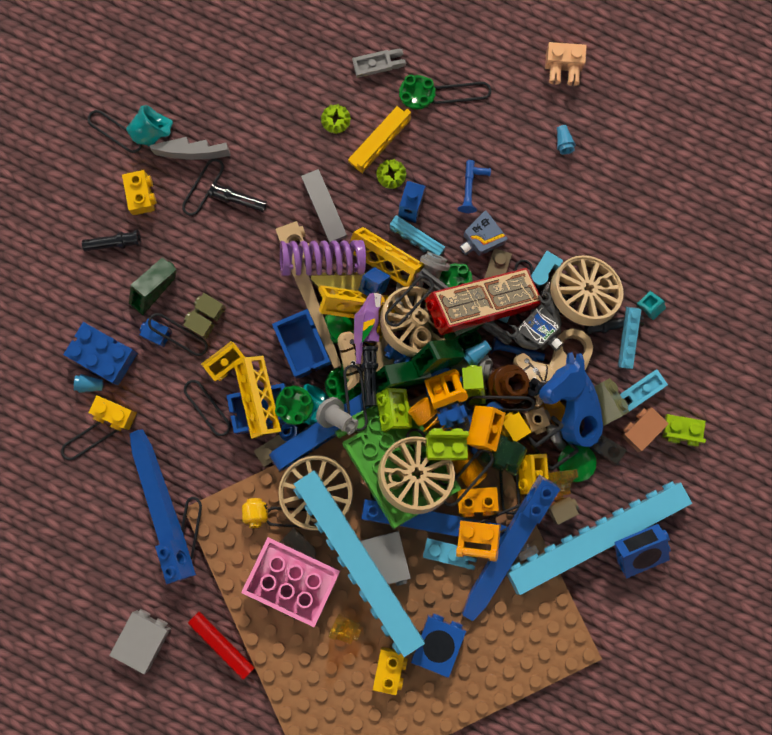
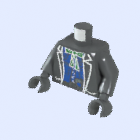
[504,291,564,351]

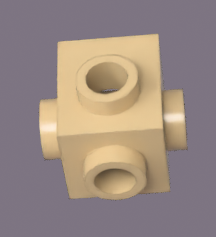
[522,406,551,435]

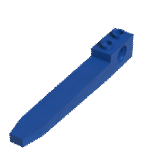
[130,429,196,585]
[462,475,560,621]
[361,499,507,541]

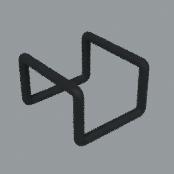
[525,416,579,471]

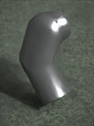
[547,424,566,450]

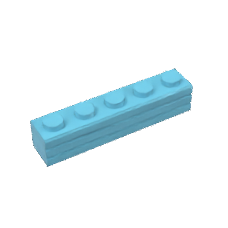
[389,215,445,256]
[618,307,641,369]

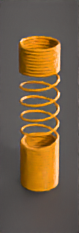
[408,397,488,488]

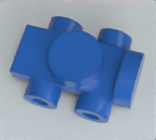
[383,343,411,364]
[437,403,468,428]

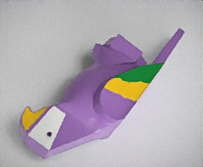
[354,293,385,364]

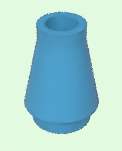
[556,125,576,155]
[464,340,492,366]
[74,374,103,393]

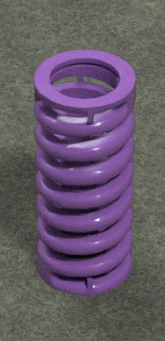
[280,240,366,276]

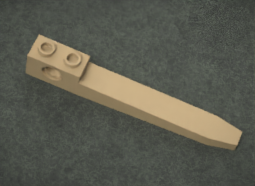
[276,221,341,369]

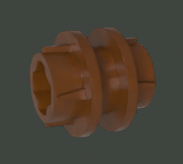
[487,365,530,405]

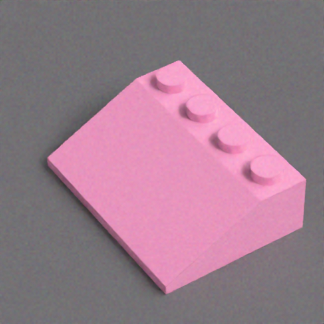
[241,537,340,627]

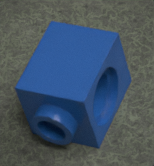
[359,267,390,296]
[140,318,172,347]

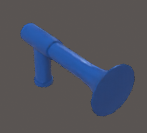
[457,160,491,213]
[490,336,545,362]

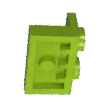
[376,388,413,431]
[662,414,706,447]
[425,428,469,460]

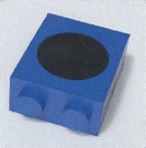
[614,524,671,579]
[411,613,466,678]

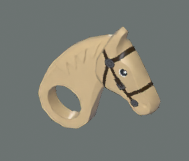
[338,322,419,391]
[513,329,593,408]

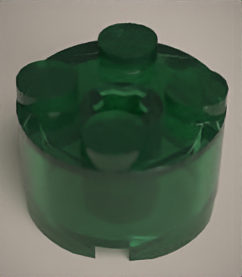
[480,435,527,476]

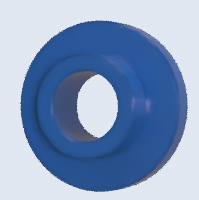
[280,423,299,441]

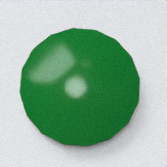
[399,75,435,109]
[439,263,473,287]
[325,315,354,344]
[325,368,362,404]
[275,386,313,425]
[558,445,596,482]

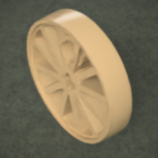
[550,255,623,326]
[380,286,446,357]
[377,437,455,514]
[278,455,354,531]

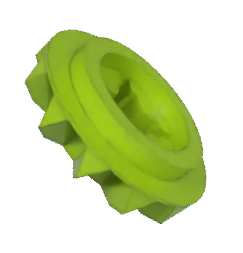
[321,104,351,133]
[377,159,406,189]

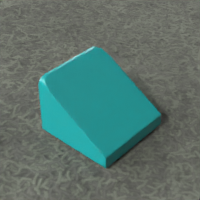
[637,291,666,320]

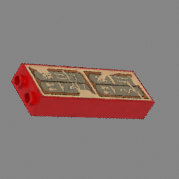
[425,268,541,335]

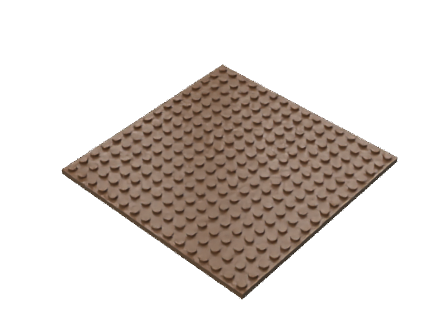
[183,375,602,735]

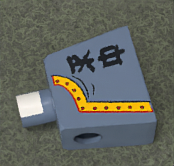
[459,210,508,256]

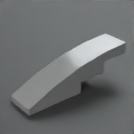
[150,137,231,160]
[301,169,347,243]

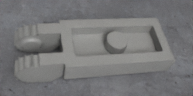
[352,49,406,78]

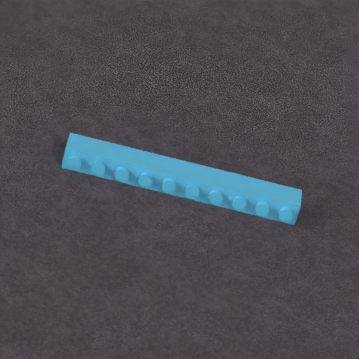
[293,470,425,657]
[506,481,692,595]

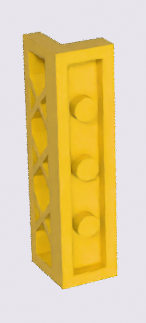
[348,106,411,173]
[349,227,424,287]
[318,285,395,322]
[234,356,281,439]

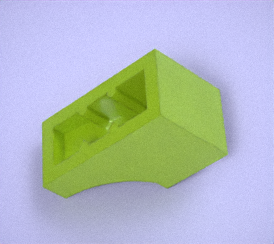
[462,365,486,405]

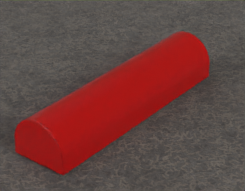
[188,611,255,679]

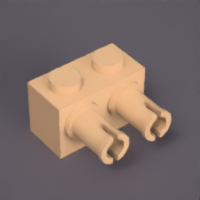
[545,42,586,86]

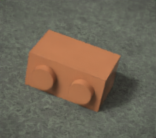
[621,407,669,452]

